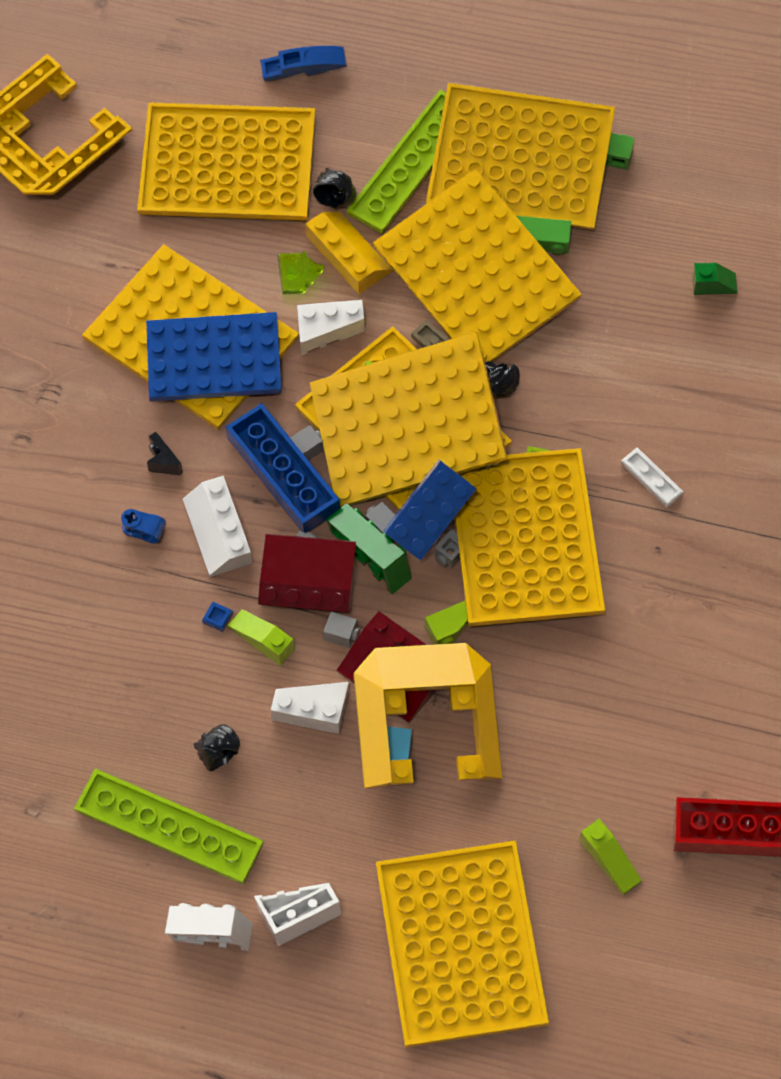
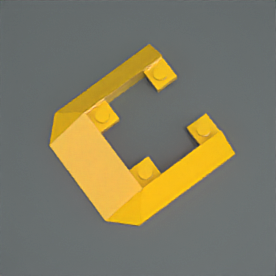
[0,54,132,195]
[354,643,502,788]

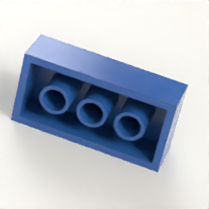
[384,459,476,561]

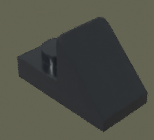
[147,432,183,475]

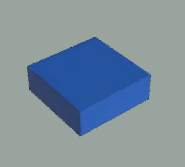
[202,602,233,632]

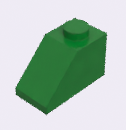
[692,263,737,295]

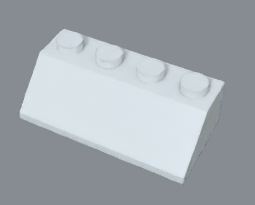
[183,476,253,577]

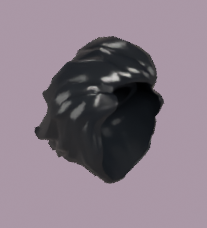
[312,167,357,209]
[485,361,520,397]
[193,724,240,772]

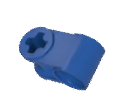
[121,509,166,544]

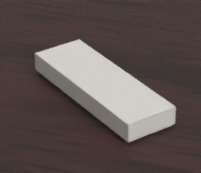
[621,447,684,508]

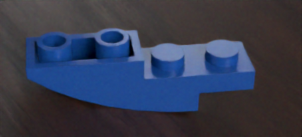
[260,46,347,82]

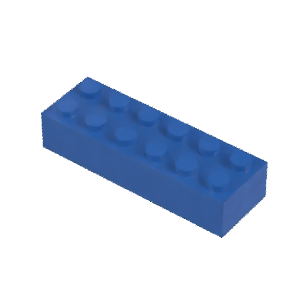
[226,403,340,533]

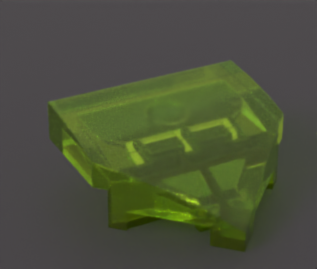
[277,251,325,295]

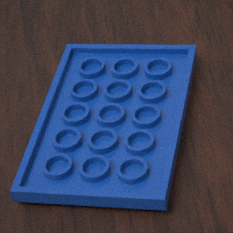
[146,312,282,402]

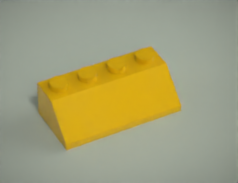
[306,212,393,295]

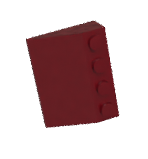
[258,534,356,612]
[337,611,438,723]

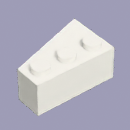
[297,300,365,356]
[270,682,350,734]
[254,883,342,946]
[165,903,253,951]

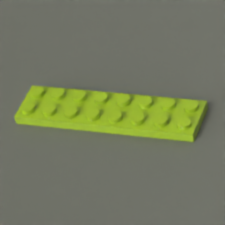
[347,90,446,234]
[74,768,264,885]

